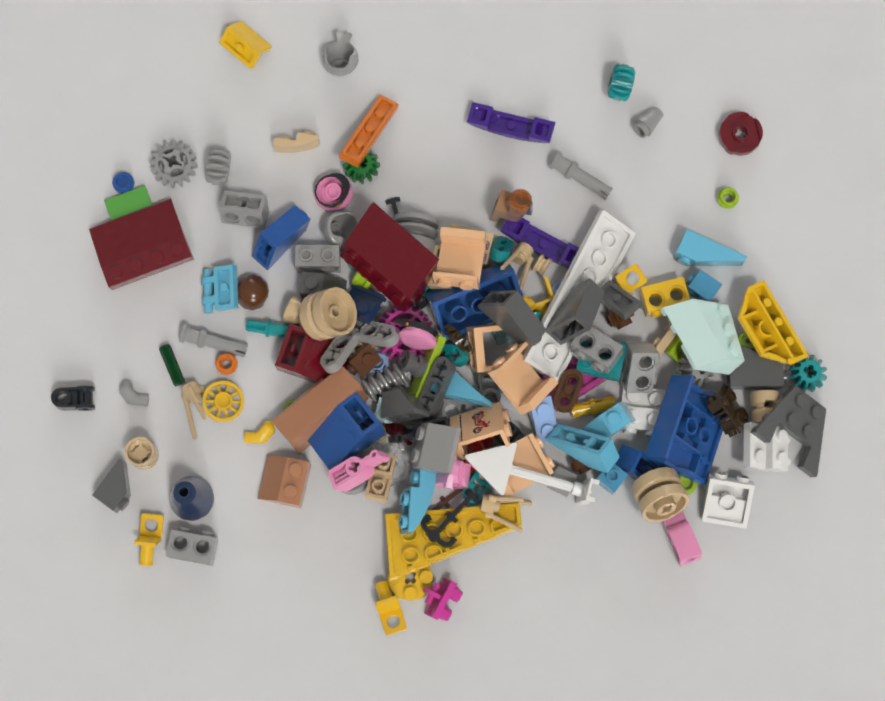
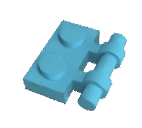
[201,264,239,314]

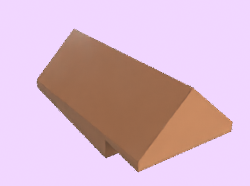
[271,366,369,454]

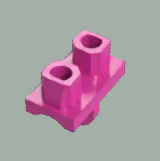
[423,577,463,621]

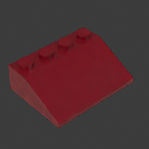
[89,199,194,290]
[340,202,439,312]

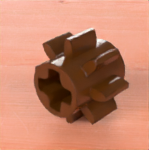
[606,309,635,330]

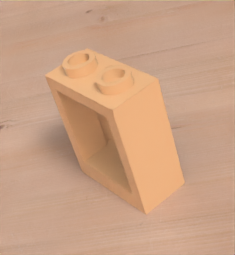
[466,323,527,373]

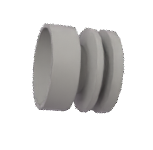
[394,212,439,254]

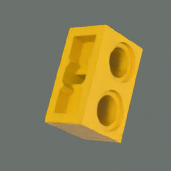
[639,277,690,318]

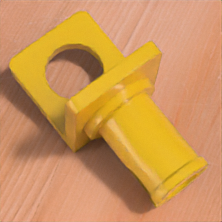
[615,264,647,295]
[534,276,554,320]
[134,513,164,566]
[374,581,407,636]

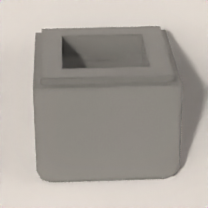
[547,466,578,497]

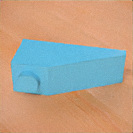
[674,229,747,266]
[431,365,493,408]
[581,402,636,438]
[546,423,620,473]

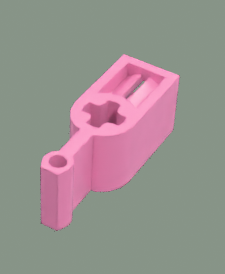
[328,450,390,492]
[662,511,702,566]

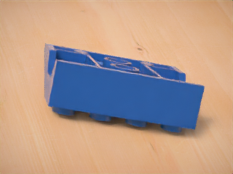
[644,375,727,485]

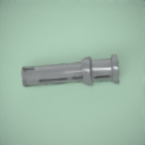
[549,151,613,200]
[179,323,248,357]

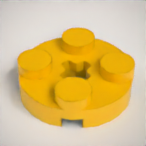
[388,566,433,601]

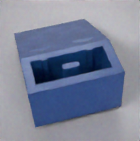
[308,392,387,470]

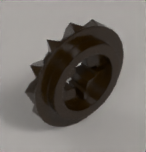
[444,324,472,353]

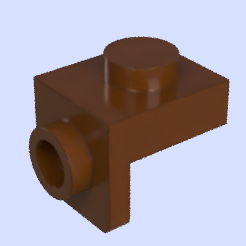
[346,343,383,378]

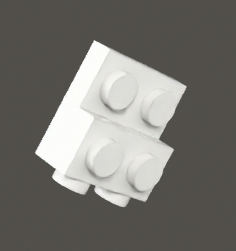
[621,387,666,437]
[743,422,791,472]
[701,471,755,529]

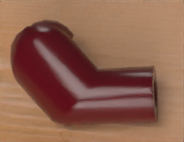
[385,423,413,445]

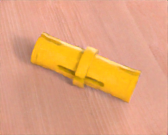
[571,395,616,418]

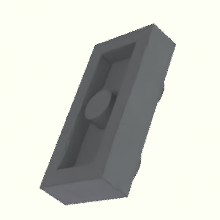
[600,280,641,320]

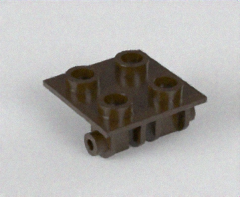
[706,384,749,437]

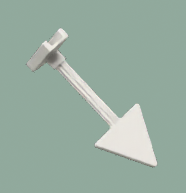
[464,443,600,505]

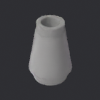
[633,107,664,138]

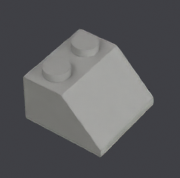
[410,423,461,474]

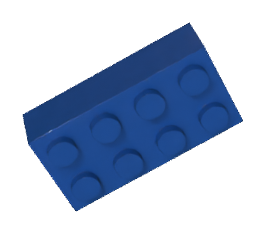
[426,262,523,341]

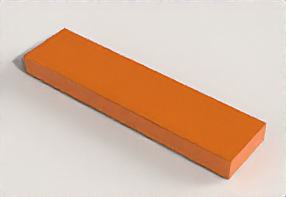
[339,95,399,168]

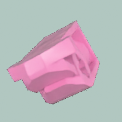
[435,455,471,490]

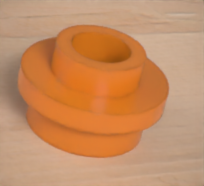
[215,353,238,375]

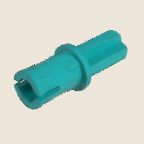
[246,320,289,338]

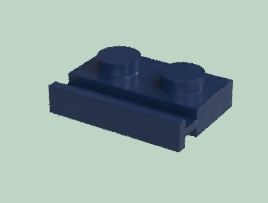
[347,284,387,325]

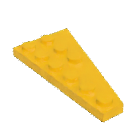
[385,503,522,581]

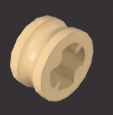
[532,254,552,276]

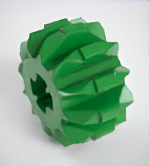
[343,149,380,185]

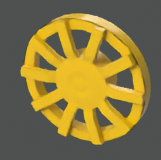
[202,381,244,422]

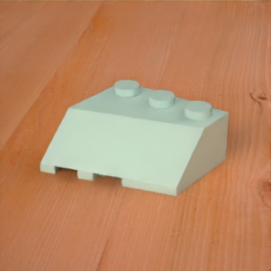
[660,299,745,375]

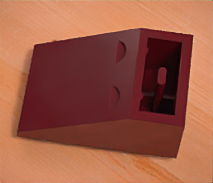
[275,324,348,383]

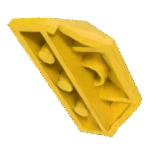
[737,280,809,365]

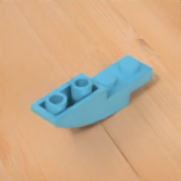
[398,445,437,535]

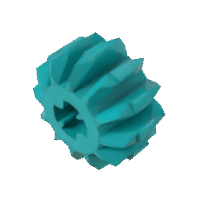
[607,64,635,101]
[789,355,827,392]

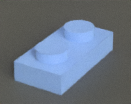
[530,394,557,443]

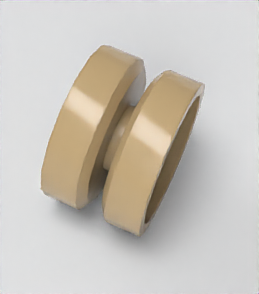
[299,287,357,341]
[631,467,689,522]

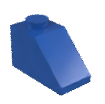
[615,444,662,480]

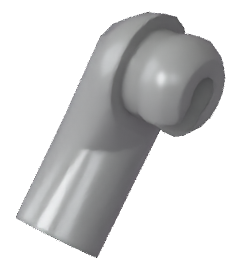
[119,381,149,406]

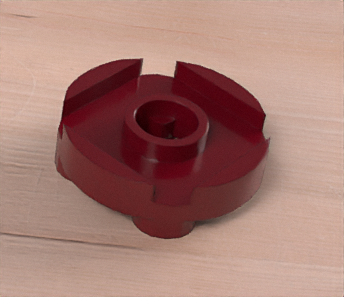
[719,112,763,156]

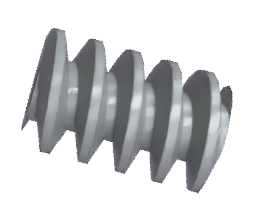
[360,363,410,402]

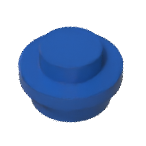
[112,172,135,194]

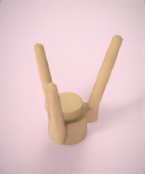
[500,242,534,291]
[181,381,222,439]
[480,494,532,532]

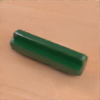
[159,344,185,387]

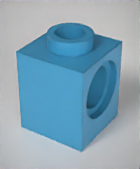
[686,270,723,302]
[596,464,628,495]

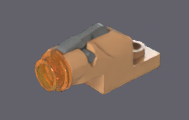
[490,189,533,223]

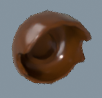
[238,274,269,310]

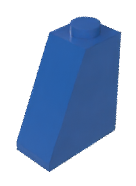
[252,205,311,270]

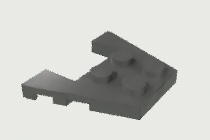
[750,386,826,477]

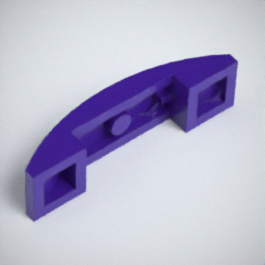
[467,102,556,143]
[501,218,579,269]

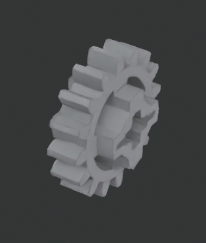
[149,140,198,188]

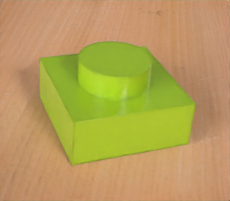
[664,334,684,366]

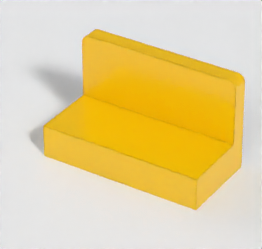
[219,21,272,69]

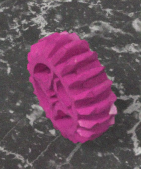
[378,306,433,363]

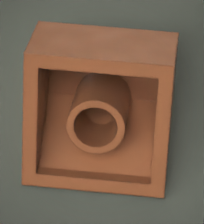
[257,455,311,508]

